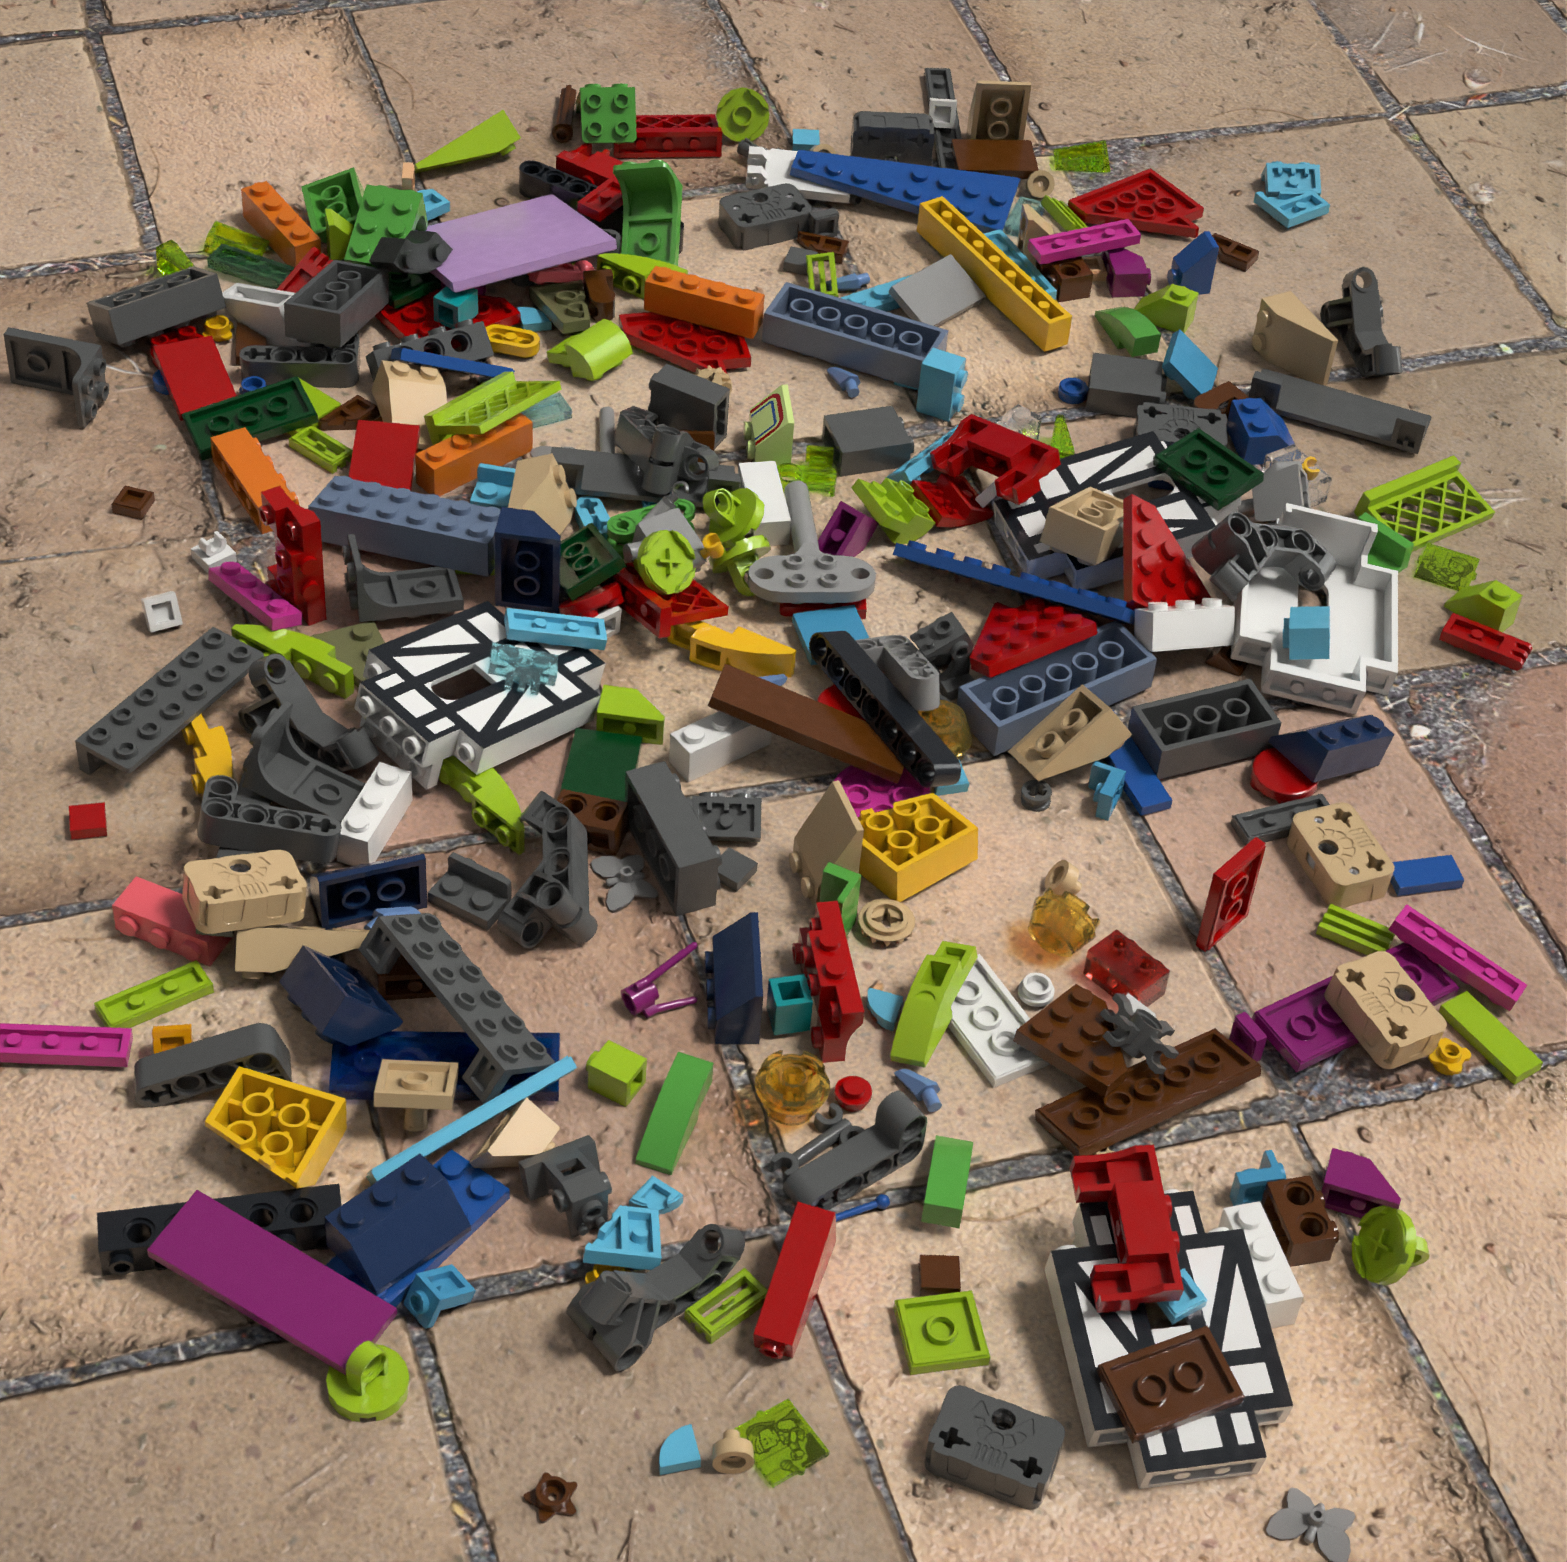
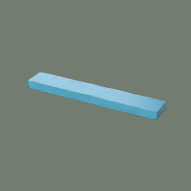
[366,1056,577,1185]

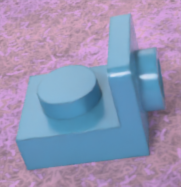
[1088,761,1126,821]
[1229,1150,1286,1206]
[404,1264,476,1329]

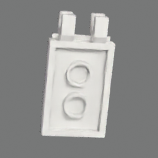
[745,146,850,204]

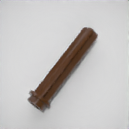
[552,85,577,143]

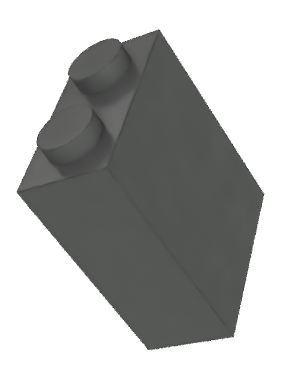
[1086,352,1167,418]
[648,364,730,450]
[822,406,914,477]

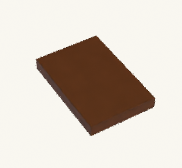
[951,139,1039,179]
[1096,1325,1245,1444]

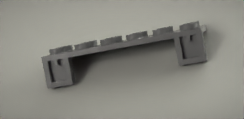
[1248,369,1432,454]
[551,447,740,507]
[75,627,264,775]
[358,913,555,1104]

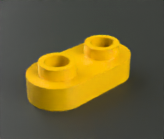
[485,324,540,358]

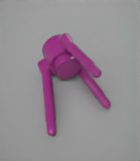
[621,942,697,1018]

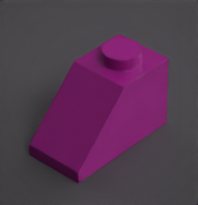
[1101,248,1151,298]
[818,501,879,557]
[1320,1148,1401,1218]

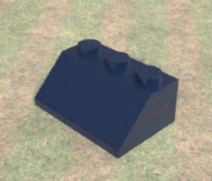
[494,507,561,614]
[1268,715,1395,783]
[310,853,427,930]
[704,912,763,1044]
[279,945,403,1046]
[324,1153,471,1296]

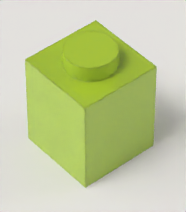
[586,1040,647,1107]

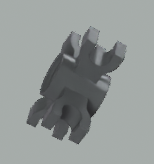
[1100,993,1179,1074]

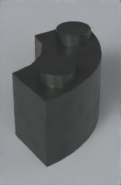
[369,230,453,274]

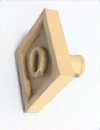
[374,1059,458,1132]

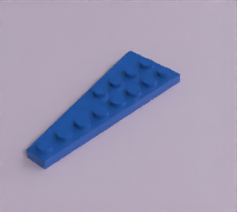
[790,150,1020,233]
[893,540,1135,626]

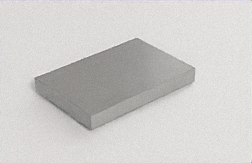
[888,254,986,327]

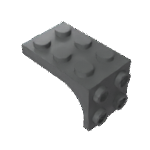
[3,327,109,428]
[342,534,464,622]
[242,701,366,823]

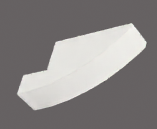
[222,283,325,347]

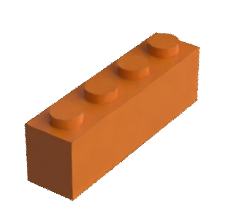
[241,181,321,270]
[644,266,765,339]
[415,413,533,497]
[210,427,300,534]

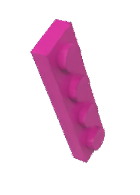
[1027,219,1141,264]
[208,562,302,631]
[1388,904,1527,1011]
[0,1023,133,1067]

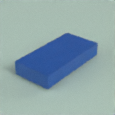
[1390,855,1464,896]

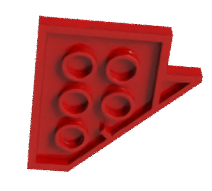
[1068,168,1204,238]
[375,289,521,354]
[619,312,752,374]
[1123,494,1211,611]
[970,598,1097,678]

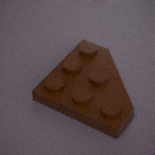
[1013,984,1128,1098]

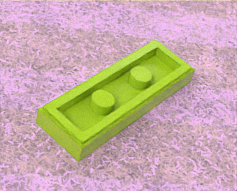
[94,960,214,1028]
[1439,991,1543,1085]

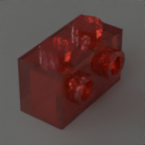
[1083,929,1170,1007]

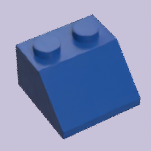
[1226,398,1301,465]

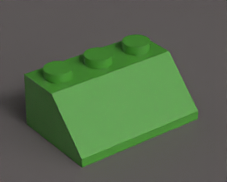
[301,167,364,243]

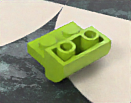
[546,319,633,381]
[851,477,935,544]

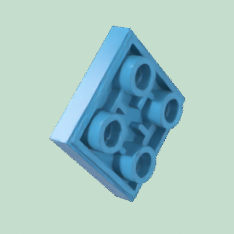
[1162,329,1218,400]
[792,605,869,665]

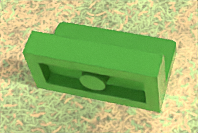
[1357,512,1414,573]
[820,862,861,937]

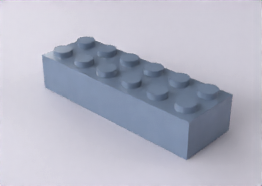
[762,282,949,389]
[308,476,500,577]
[955,620,1157,756]

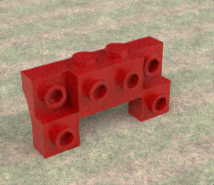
[556,143,623,186]
[930,414,1061,505]
[259,486,327,626]
[792,901,864,1063]
[1070,1144,1184,1313]

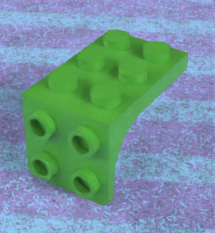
[575,83,637,144]
[613,159,683,266]
[344,184,428,275]

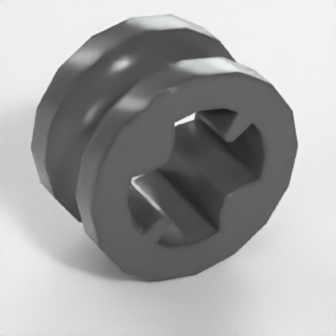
[1021,780,1052,812]

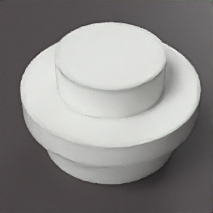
[1018,973,1055,1007]

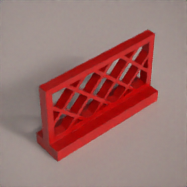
[613,114,722,158]
[596,562,729,638]

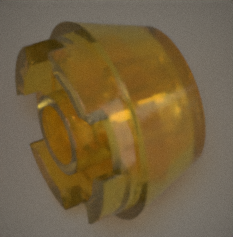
[918,700,973,761]
[1028,888,1100,957]
[755,1050,830,1126]

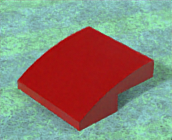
[910,473,994,527]

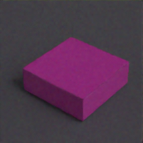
[1229,1012,1267,1062]

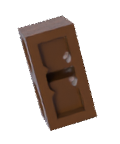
[1035,256,1093,302]
[556,789,630,856]
[1261,1175,1339,1267]

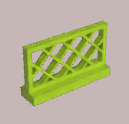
[424,371,562,445]
[1354,455,1495,552]

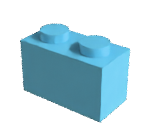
[916,348,968,422]
[1283,606,1330,660]

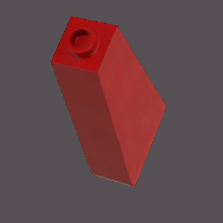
[753,1201,836,1359]

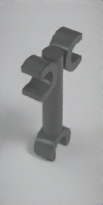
[770,1103,864,1183]

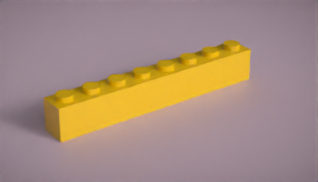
[917,196,1072,352]

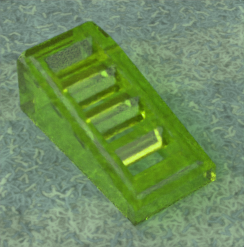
[1053,141,1110,173]
[203,221,270,261]
[156,240,194,276]
[1051,414,1075,458]

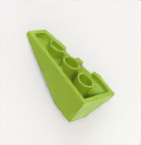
[414,110,521,174]

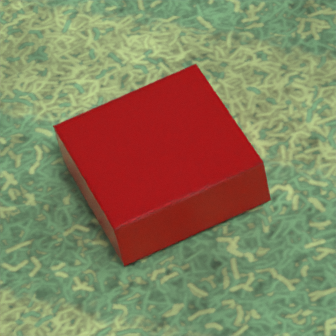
[69,802,107,840]

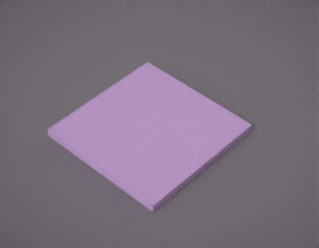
[417,194,617,293]

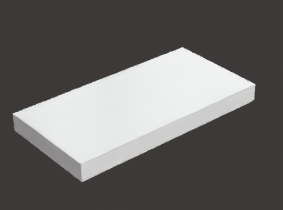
[948,954,1051,1088]

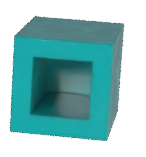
[433,286,478,329]
[766,974,813,1035]

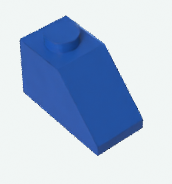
[1167,231,1219,295]

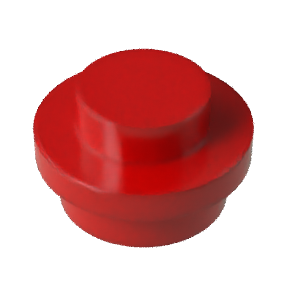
[834,1076,872,1112]

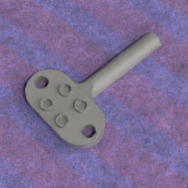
[748,481,876,604]

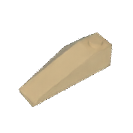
[234,924,370,979]

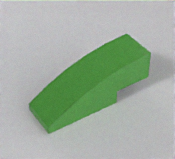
[1095,307,1161,357]
[635,1052,713,1175]
[921,1135,973,1229]

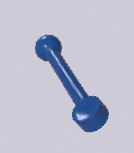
[836,1194,890,1222]

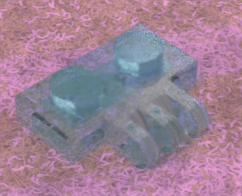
[488,642,558,695]

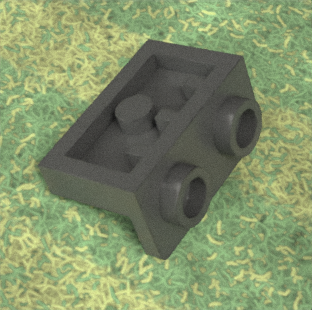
[692,792,762,842]
[428,852,512,931]

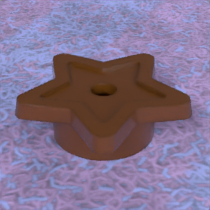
[524,1472,577,1523]

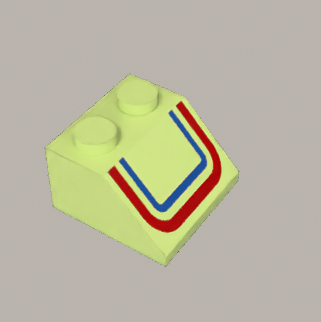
[743,384,794,471]

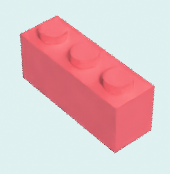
[112,876,233,966]

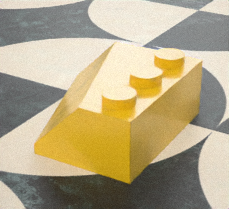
[858,793,978,902]
[205,1066,347,1189]

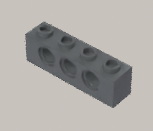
[365,319,494,382]

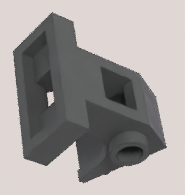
[910,612,974,700]
[518,1135,612,1238]

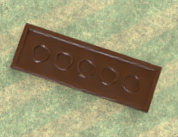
[708,664,904,784]
[1035,1028,1261,1156]

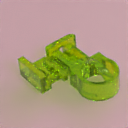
[777,445,837,497]

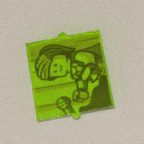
[1414,543,1480,591]
[734,1399,830,1488]

